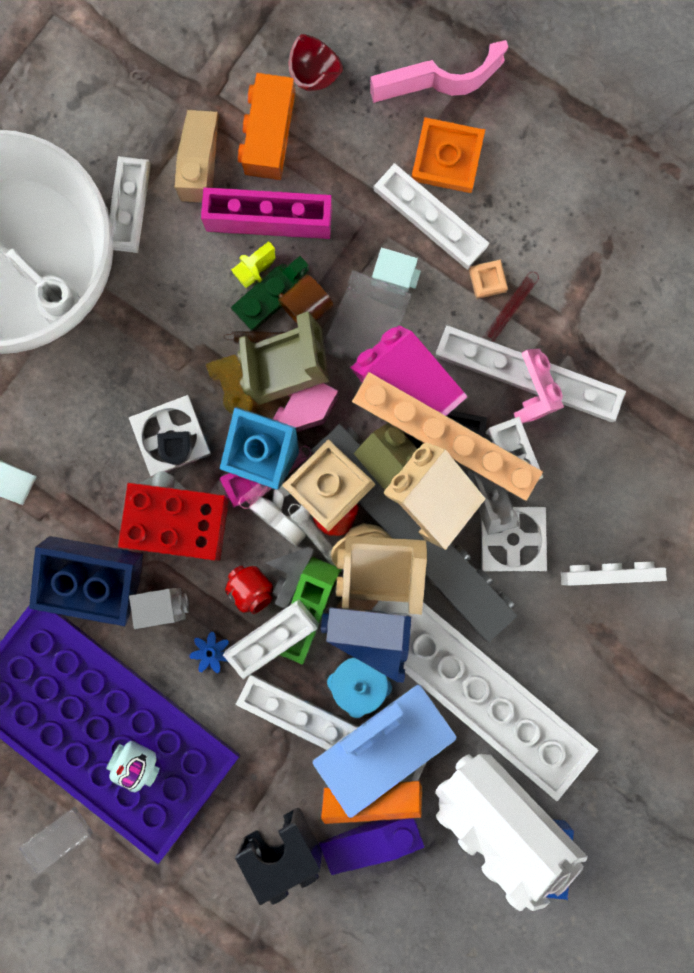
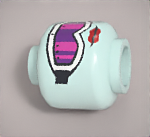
[106,741,160,792]

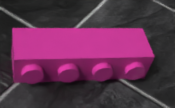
[201,187,332,239]

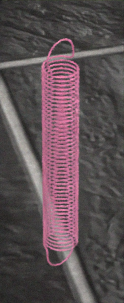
[239,446,311,509]

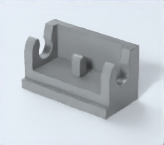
[468,469,519,535]

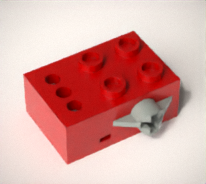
[118,471,229,561]

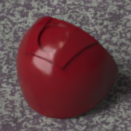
[288,34,343,91]

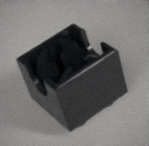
[235,808,322,905]

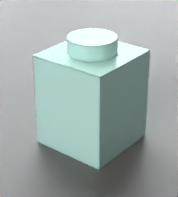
[371,247,421,297]

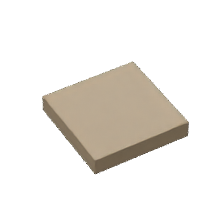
[282,439,375,532]

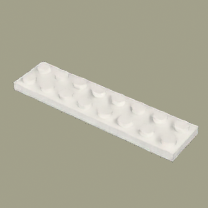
[372,601,599,801]

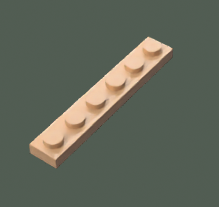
[352,372,543,501]

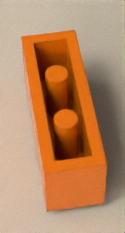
[238,73,295,180]

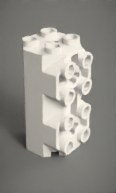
[435,754,588,911]

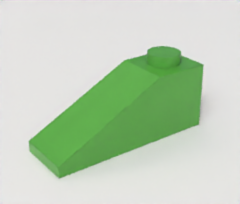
[280,557,341,665]

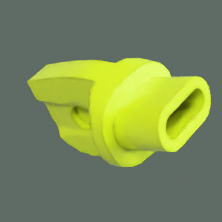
[231,241,276,288]

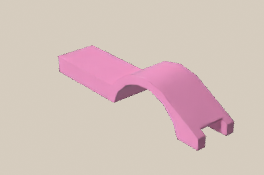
[370,40,508,103]

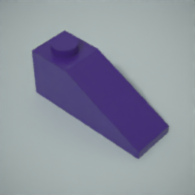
[319,818,425,875]

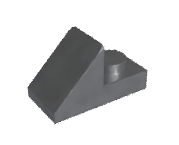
[266,547,315,609]

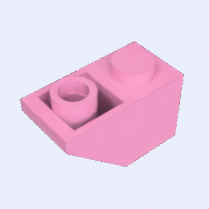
[273,383,339,432]

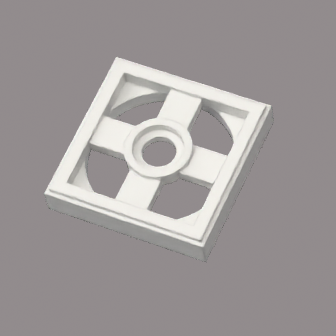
[129,395,211,477]
[481,507,547,571]

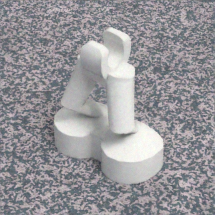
[249,482,311,547]

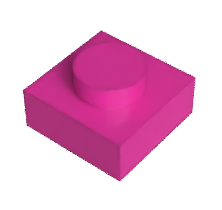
[219,473,262,508]

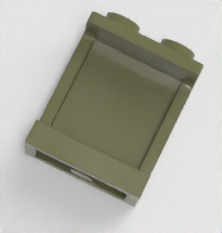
[238,311,329,405]

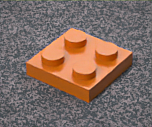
[411,117,485,193]

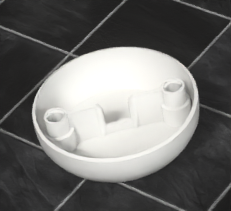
[0,130,114,354]

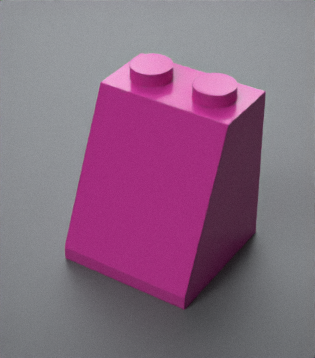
[350,325,467,439]

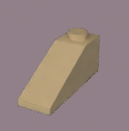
[174,110,219,203]

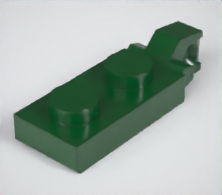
[230,256,310,333]

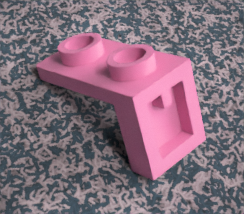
[514,349,564,424]

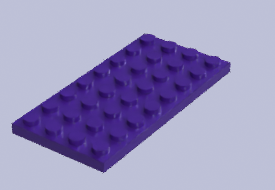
[0,606,240,864]

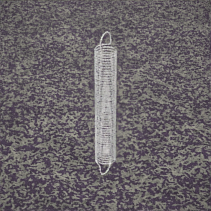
[288,504,344,576]

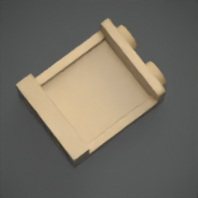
[384,442,486,550]
[336,536,427,615]

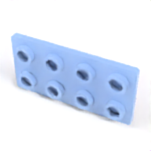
[313,685,457,818]

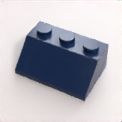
[29,536,143,627]

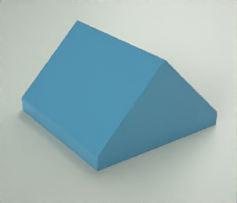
[220,407,299,490]

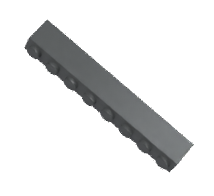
[311,424,517,643]

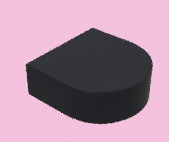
[157,431,192,465]

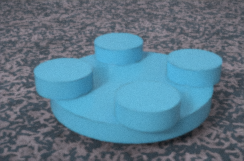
[327,657,392,718]

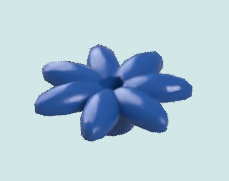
[189,631,229,673]

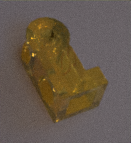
[206,354,253,415]

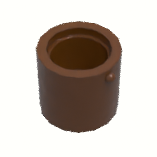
[278,274,334,325]

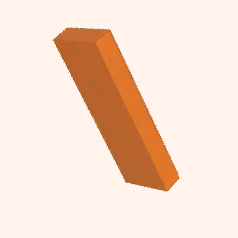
[321,781,422,824]

